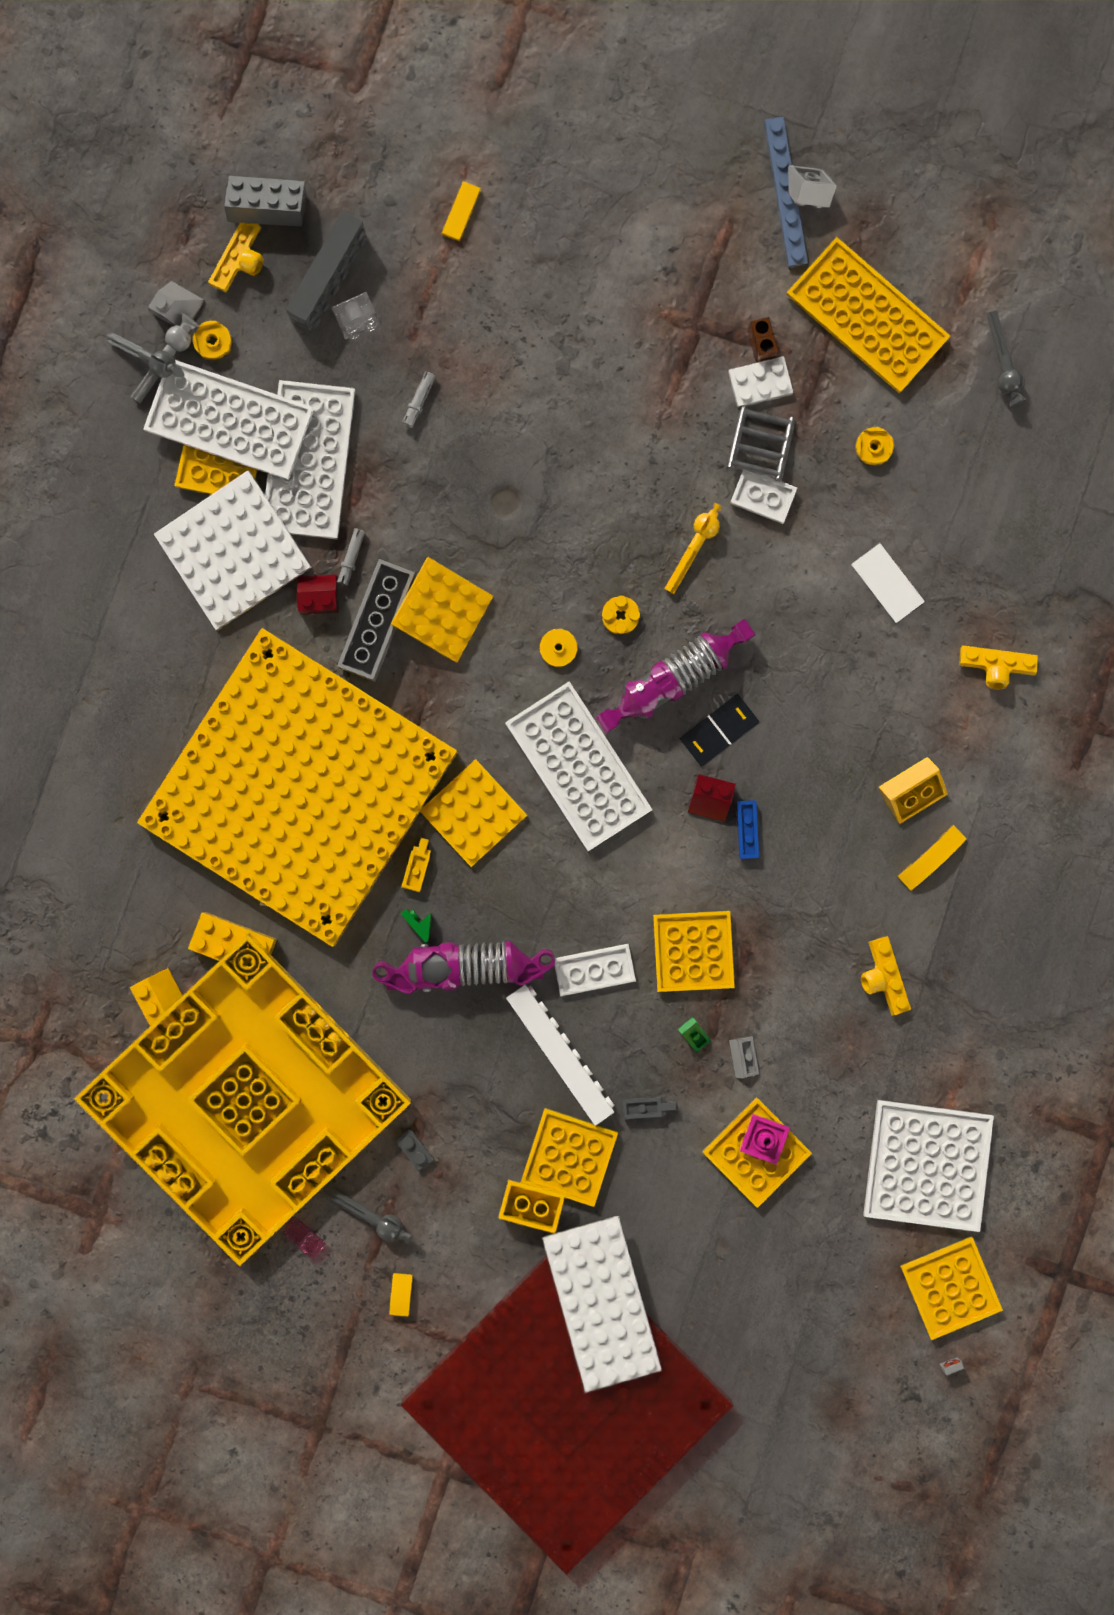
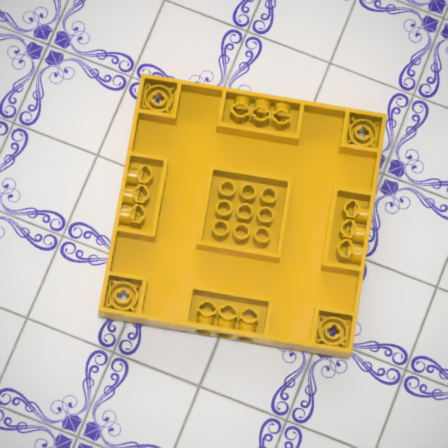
[137,628,458,947]
[74,933,411,1266]

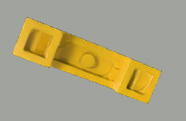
[897,825,966,891]

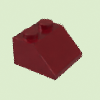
[297,574,339,615]
[688,774,736,822]

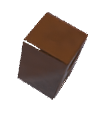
[748,317,778,362]

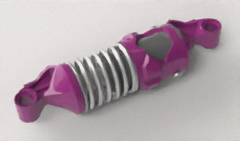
[595,619,756,734]
[372,941,555,994]

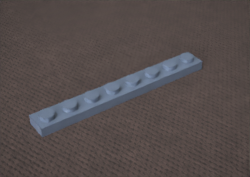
[764,117,808,269]

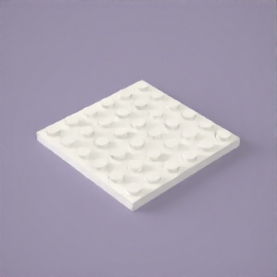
[154,471,312,630]
[863,1100,994,1232]

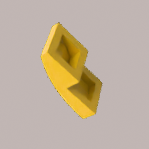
[389,1273,413,1317]

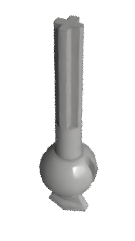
[131,314,199,404]

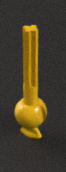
[664,503,723,594]

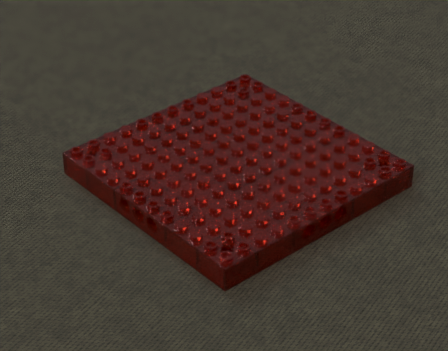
[401,1254,733,1575]

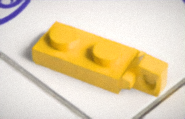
[401,838,431,892]

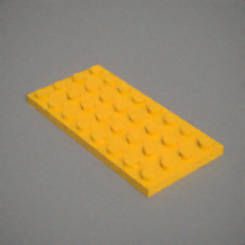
[786,237,950,394]

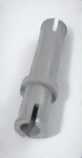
[402,371,436,428]
[337,528,366,586]

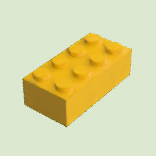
[188,912,277,965]

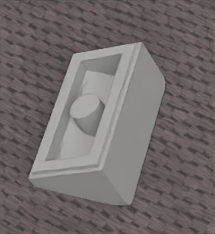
[729,1036,759,1078]

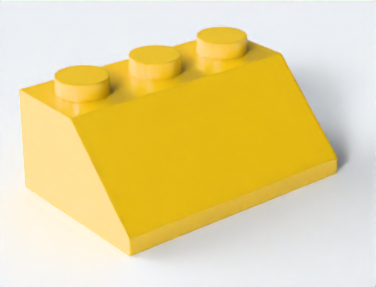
[879,757,948,824]
[130,968,183,1026]
[499,1180,565,1233]

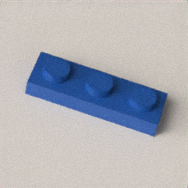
[736,800,759,859]

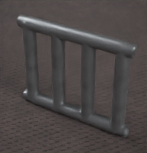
[727,406,796,482]

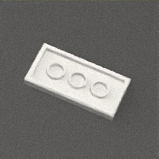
[554,944,636,996]

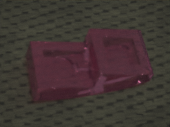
[283,1217,326,1259]

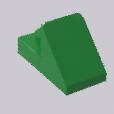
[401,909,432,943]
[678,1017,711,1053]

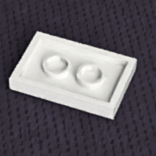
[728,356,793,408]
[730,470,797,524]

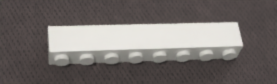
[506,984,615,1126]

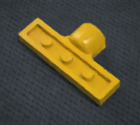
[208,223,264,293]
[959,645,1038,690]
[861,936,911,1016]

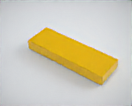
[442,181,481,242]

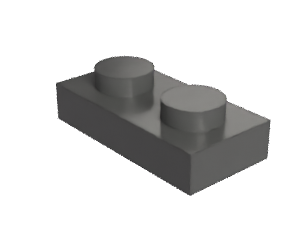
[395,1128,434,1171]

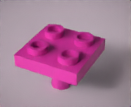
[740,1114,790,1165]

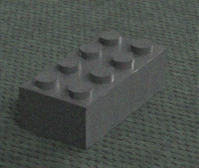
[224,176,307,227]

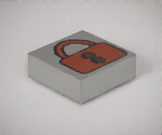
[940,1357,964,1375]

